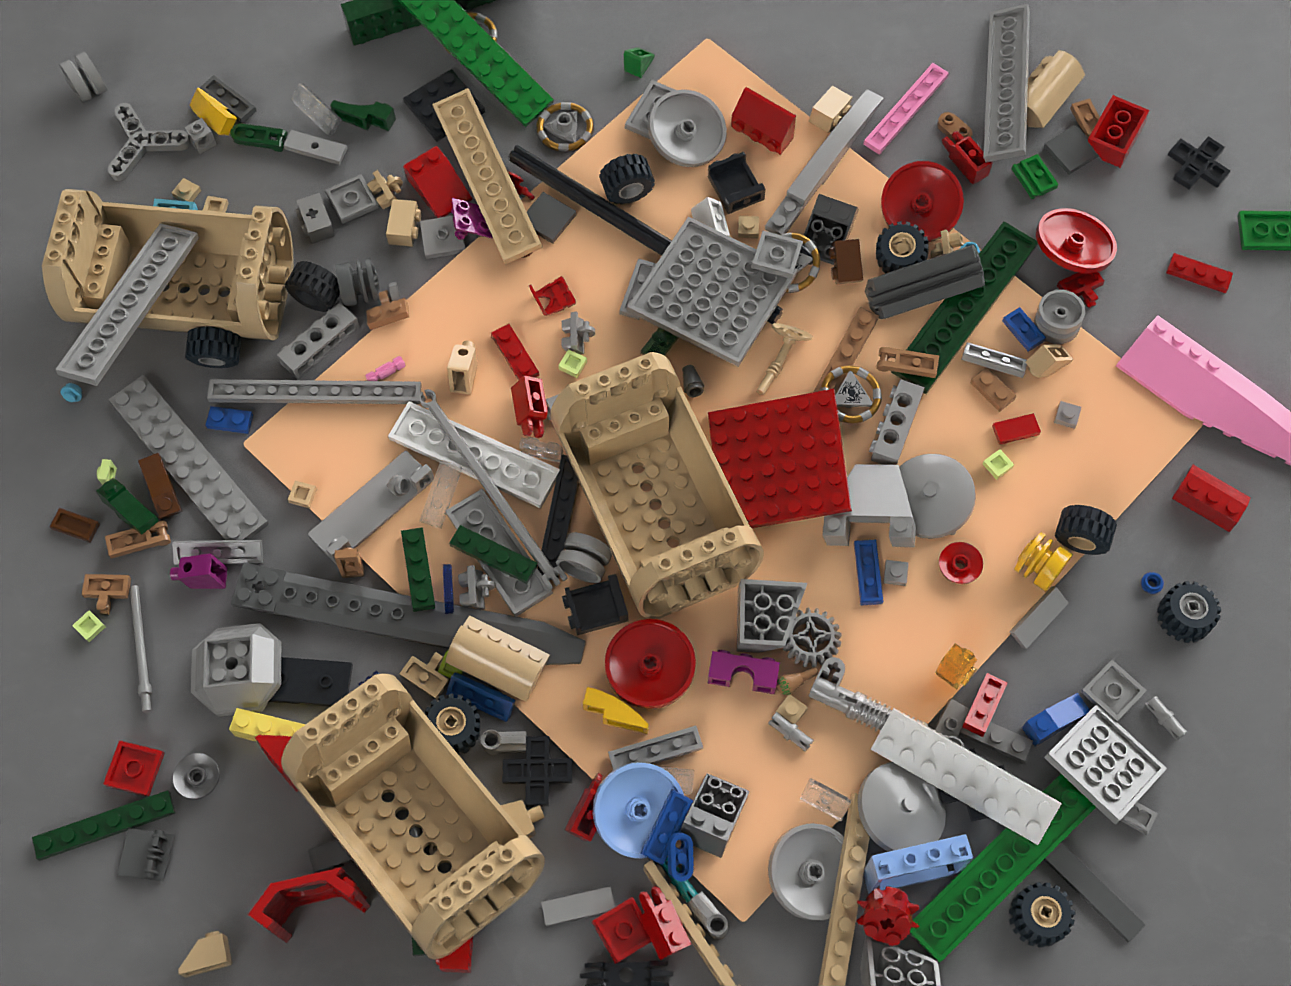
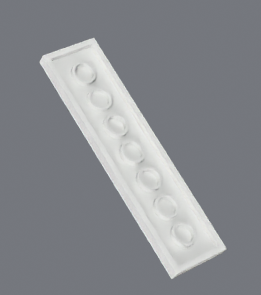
[388,401,560,509]
[871,708,1061,845]

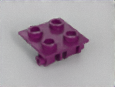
[451,198,493,240]

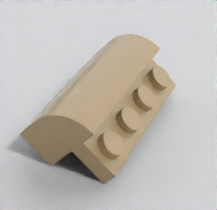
[1027,50,1085,128]
[445,615,550,702]

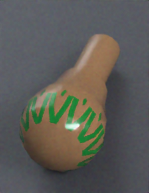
[776,667,819,695]

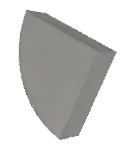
[389,282,400,301]

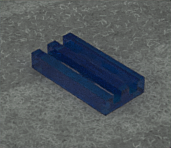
[443,564,454,614]

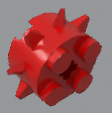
[857,886,920,946]

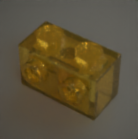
[935,643,977,690]

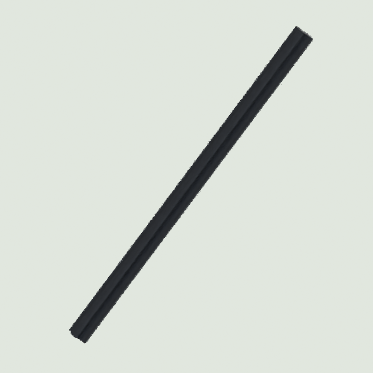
[509,145,783,324]

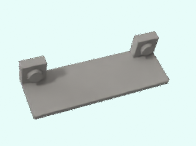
[308,451,435,564]

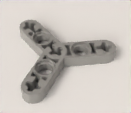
[108,103,191,181]

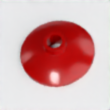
[939,542,983,584]

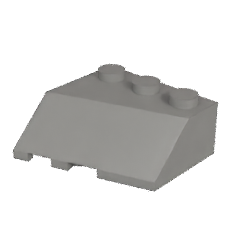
[737,579,808,653]
[860,934,941,986]

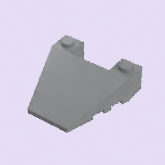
[823,464,916,547]

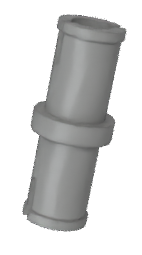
[1145,696,1187,741]
[768,712,814,752]

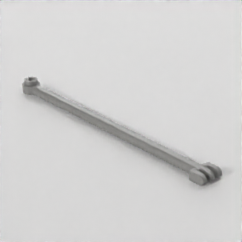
[419,389,568,590]

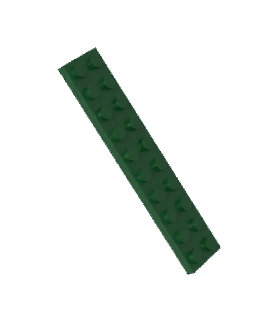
[891,221,1038,395]

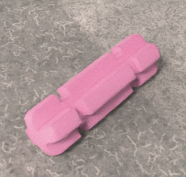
[365,356,405,381]

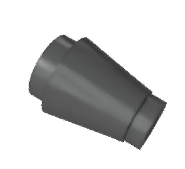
[682,365,704,397]

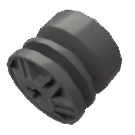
[335,258,380,307]

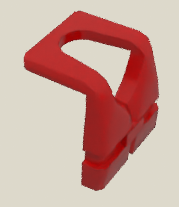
[529,276,576,316]

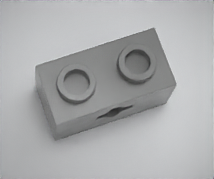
[295,193,335,243]

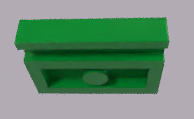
[1011,154,1058,199]

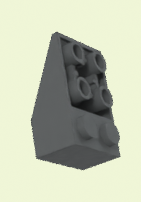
[802,194,859,265]
[680,773,750,858]

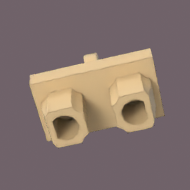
[367,170,403,209]
[930,230,963,258]

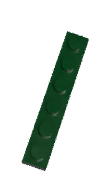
[32,790,176,861]

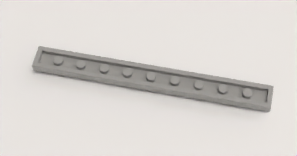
[207,379,422,404]

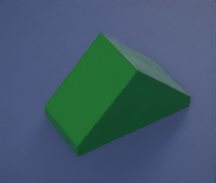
[624,47,655,78]

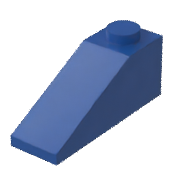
[1022,693,1090,747]

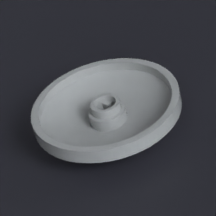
[648,90,727,167]
[899,454,976,539]
[858,762,946,852]
[768,823,844,921]

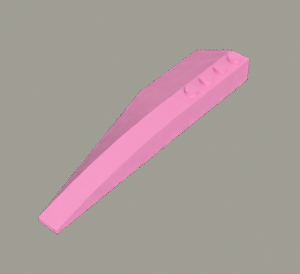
[1116,316,1291,466]

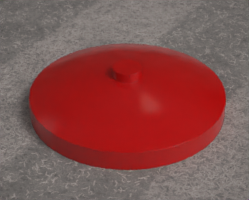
[881,161,964,242]
[1036,208,1117,274]
[605,619,696,709]

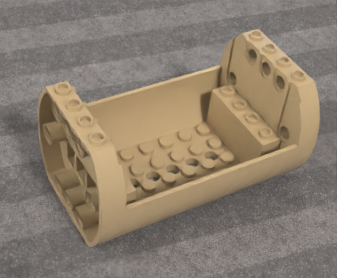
[42,189,294,340]
[551,352,764,619]
[281,674,545,959]

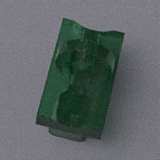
[641,327,679,356]

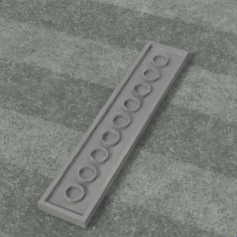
[984,4,1030,162]
[55,223,199,386]
[108,375,269,540]

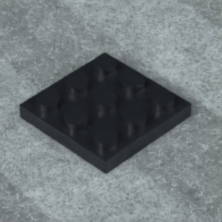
[403,69,485,142]

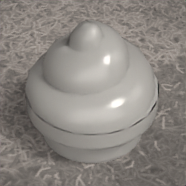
[387,474,410,496]

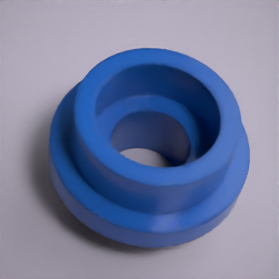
[1141,572,1164,594]

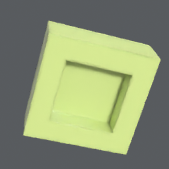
[558,349,587,378]
[982,449,1014,480]
[97,459,117,485]
[72,610,106,642]

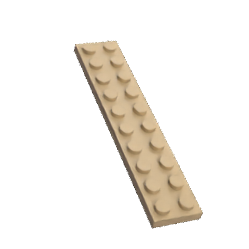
[432,88,543,264]

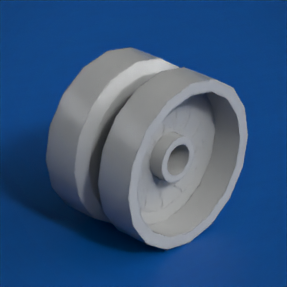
[59,51,107,103]
[1034,290,1085,344]
[556,532,612,583]

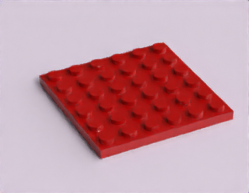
[708,389,852,528]

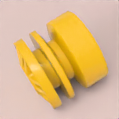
[1014,532,1073,592]

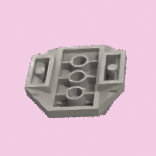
[191,623,282,717]

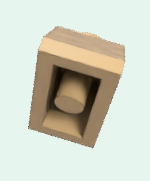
[1025,344,1073,378]
[178,931,232,978]

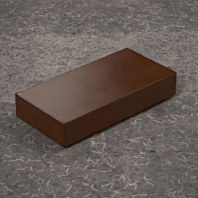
[49,508,100,543]

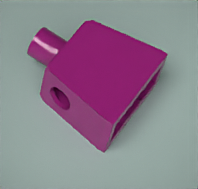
[170,554,228,589]

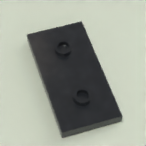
[268,657,353,707]

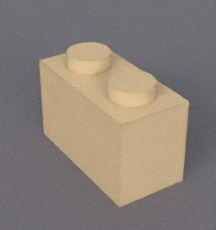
[809,86,852,133]
[386,199,421,247]

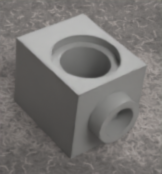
[184,118,217,154]

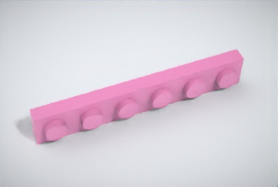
[863,63,949,155]

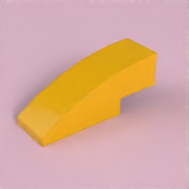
[190,88,237,135]
[583,686,649,734]

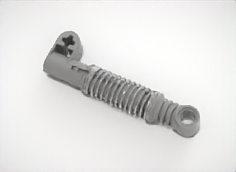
[809,657,964,748]

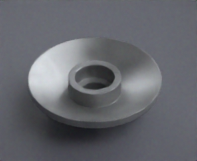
[173,753,219,799]

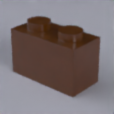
[829,239,863,284]

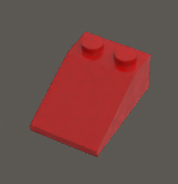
[403,145,472,218]

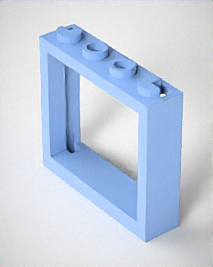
[863,834,973,895]

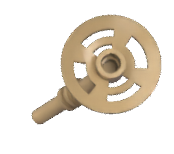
[757,323,813,395]

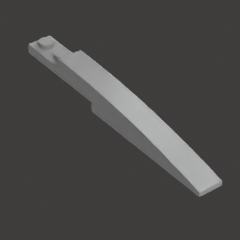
[765,89,884,235]

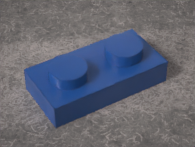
[1002,307,1046,352]
[206,406,253,434]

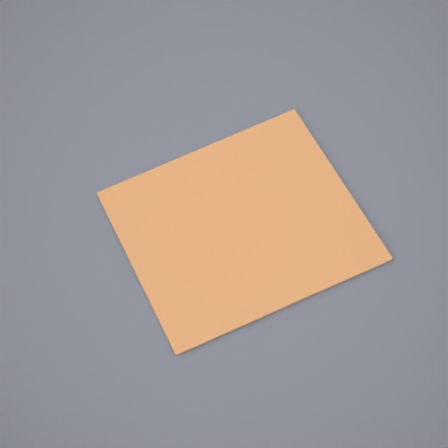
[244,39,1203,922]

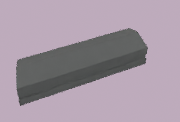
[865,245,985,319]

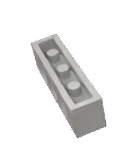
[277,303,360,380]
[869,379,925,465]

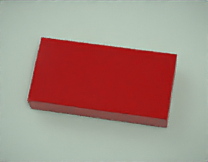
[992,413,1041,445]

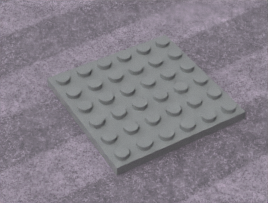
[627,217,798,367]

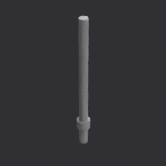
[130,585,152,713]

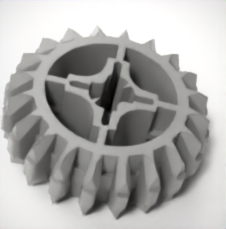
[783,607,842,668]

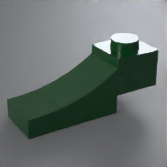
[330,100,396,131]
[96,478,159,535]

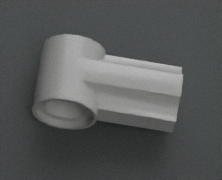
[481,729,527,755]
[687,892,728,939]

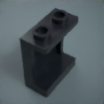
[708,152,766,214]
[562,574,629,635]

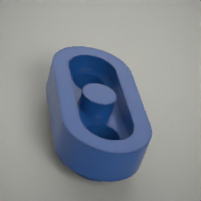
[668,832,694,881]

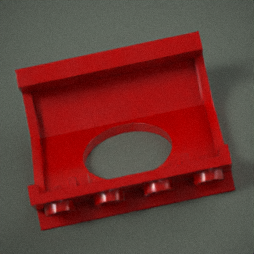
[248,867,370,943]

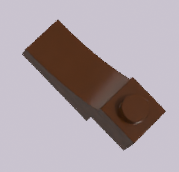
[138,453,183,520]

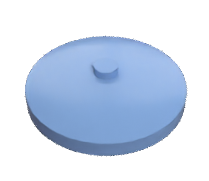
[593,762,686,858]

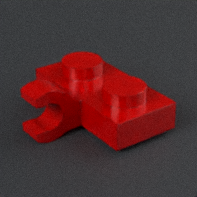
[1057,272,1104,308]

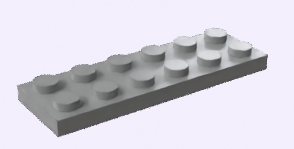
[445,489,553,617]

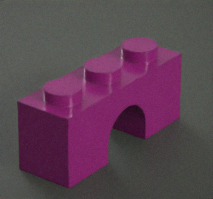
[708,650,780,695]

